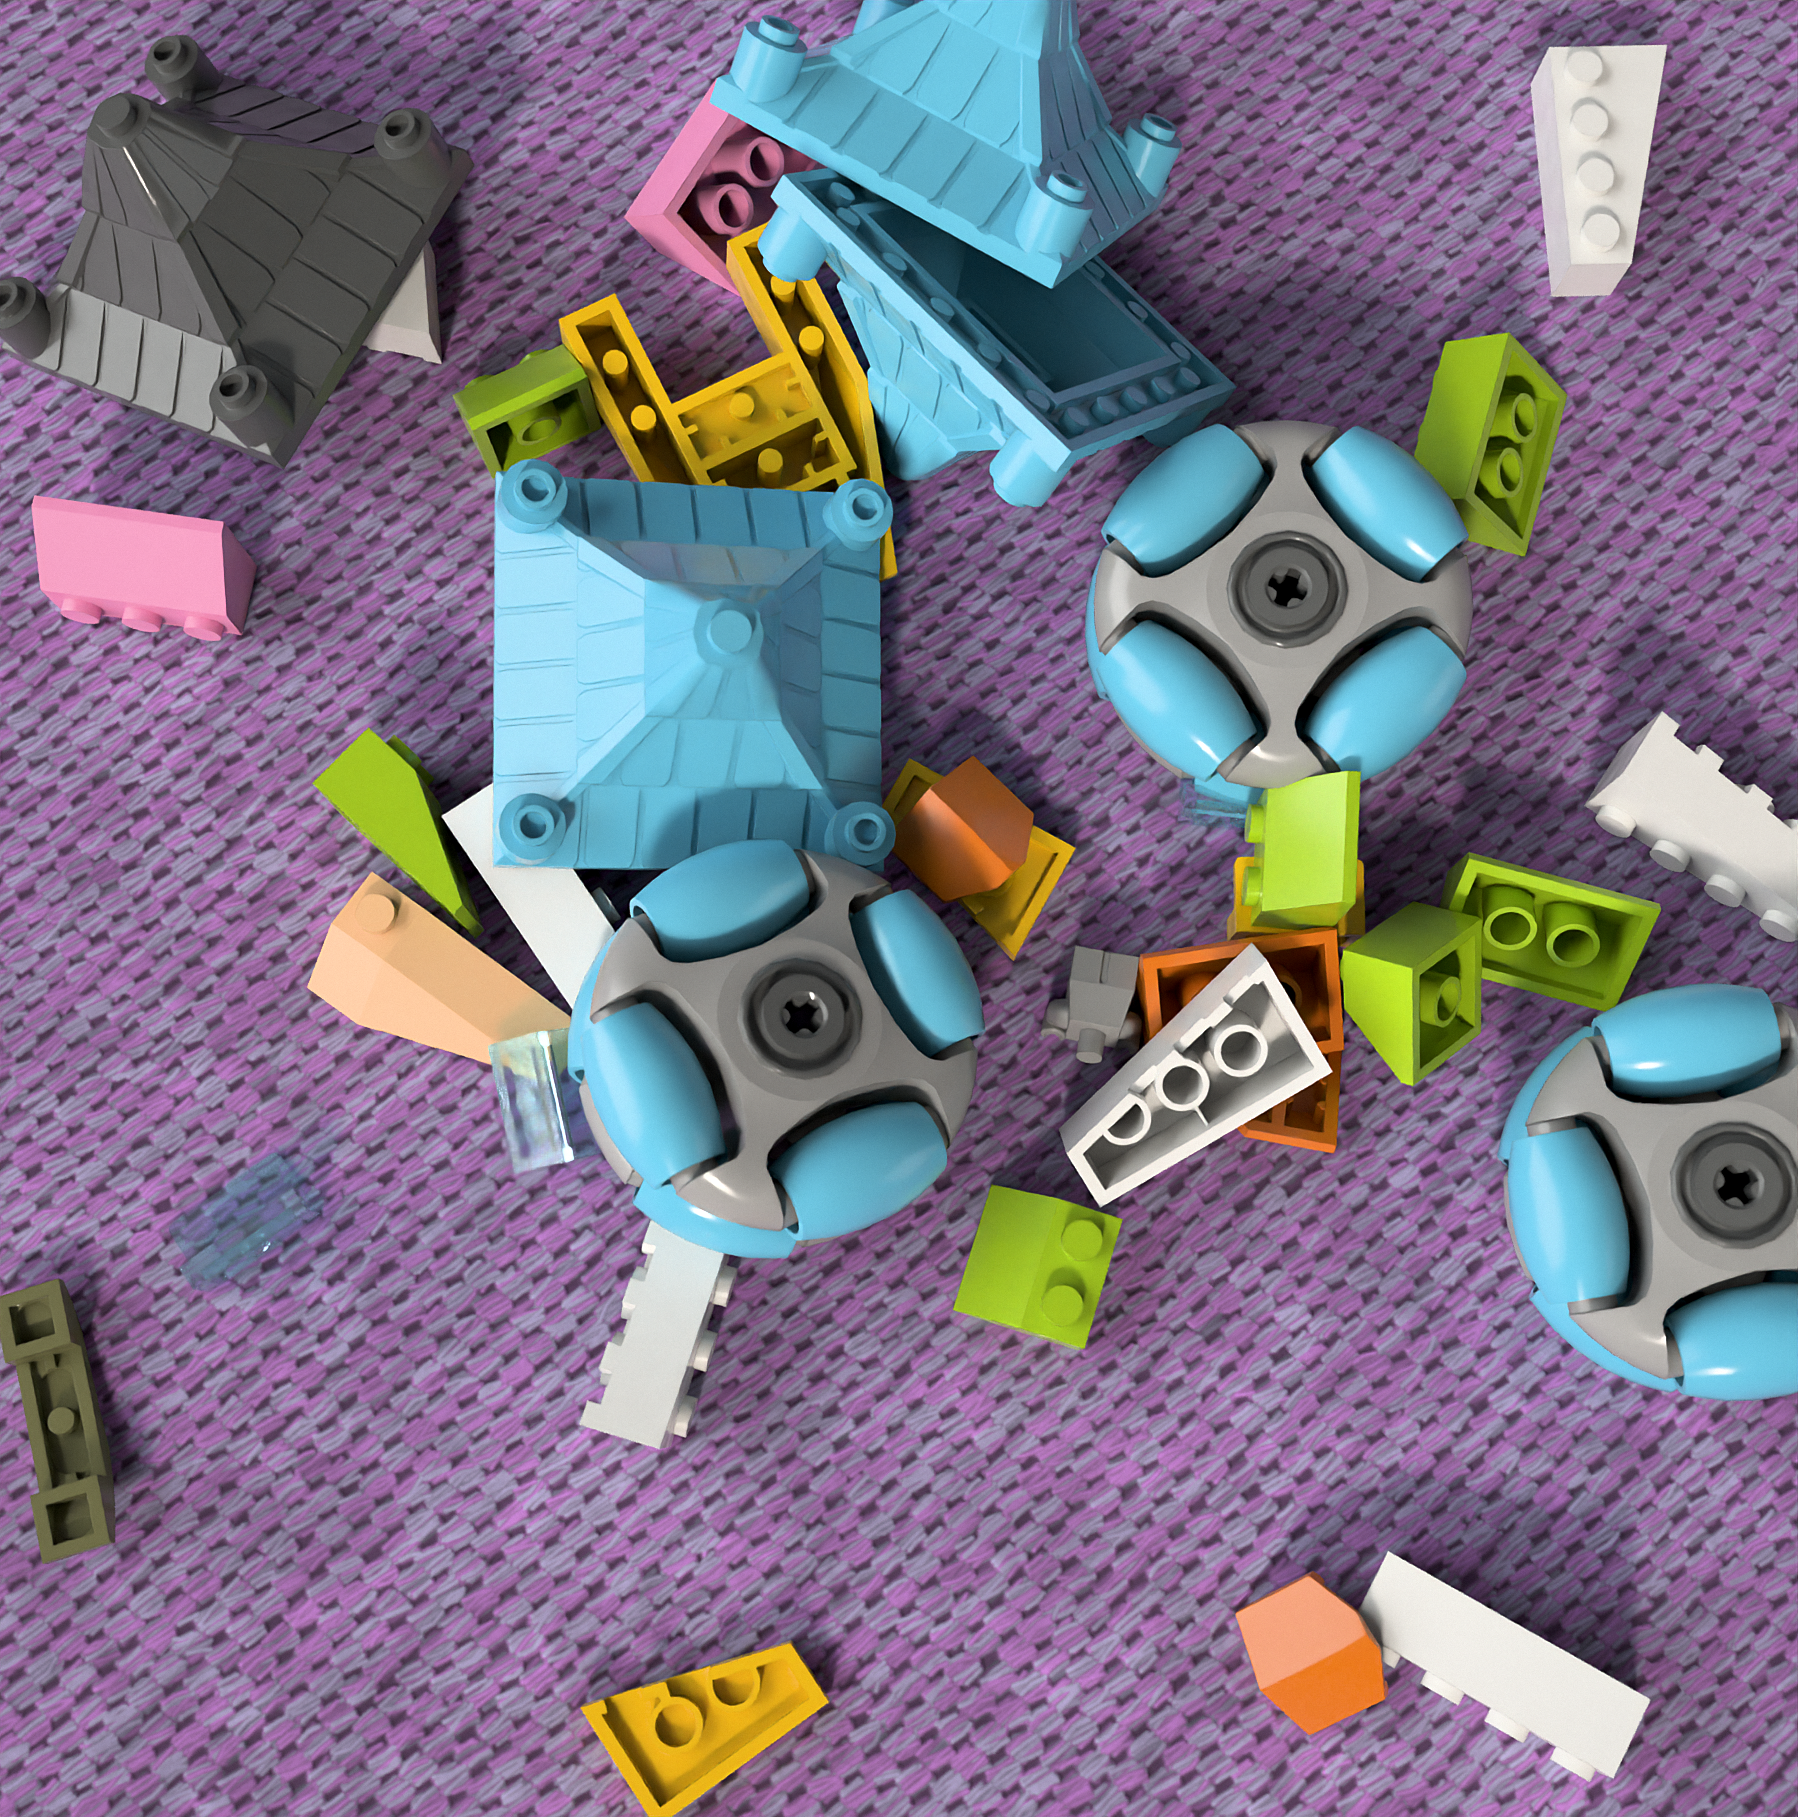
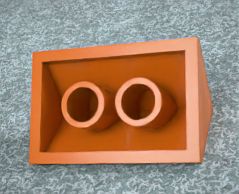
[1135,927,1345,1053]

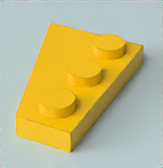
[882,758,1076,961]
[580,1640,830,1817]

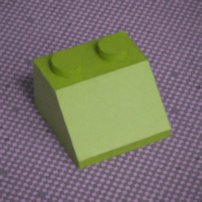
[452,344,602,479]
[1241,771,1361,930]
[1339,901,1482,1086]
[953,1184,1123,1351]

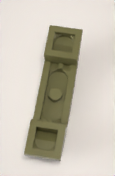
[0,1278,116,1564]

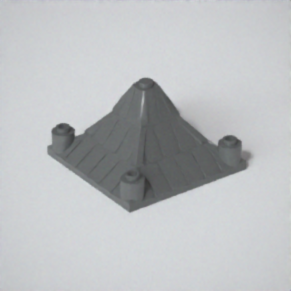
[0,35,474,469]

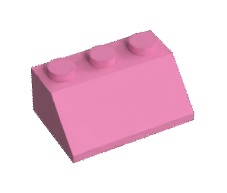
[624,78,826,297]
[32,495,257,641]

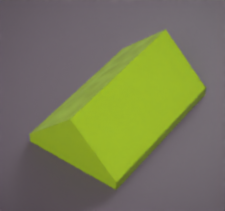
[1439,852,1661,1012]

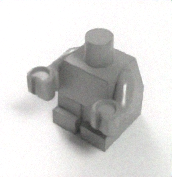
[1041,946,1143,1063]

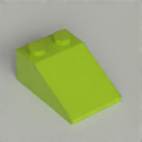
[312,727,484,939]

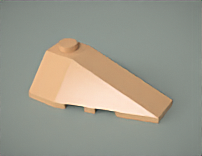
[307,872,571,1083]

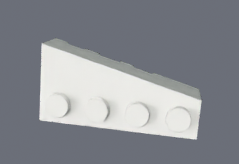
[1530,45,1667,297]
[1584,712,1798,942]
[441,783,621,1010]
[1059,942,1333,1207]
[579,1220,738,1449]
[1358,1551,1651,1782]

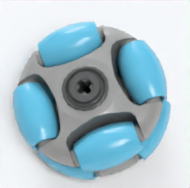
[1085,420,1473,810]
[568,839,986,1258]
[1497,983,1798,1401]

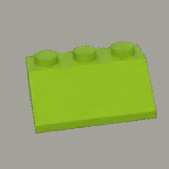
[1414,332,1568,556]

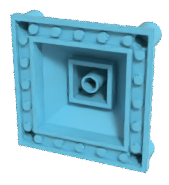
[709,0,1183,289]
[757,168,1237,507]
[492,459,896,874]

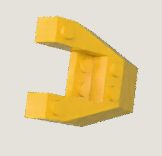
[558,222,898,583]

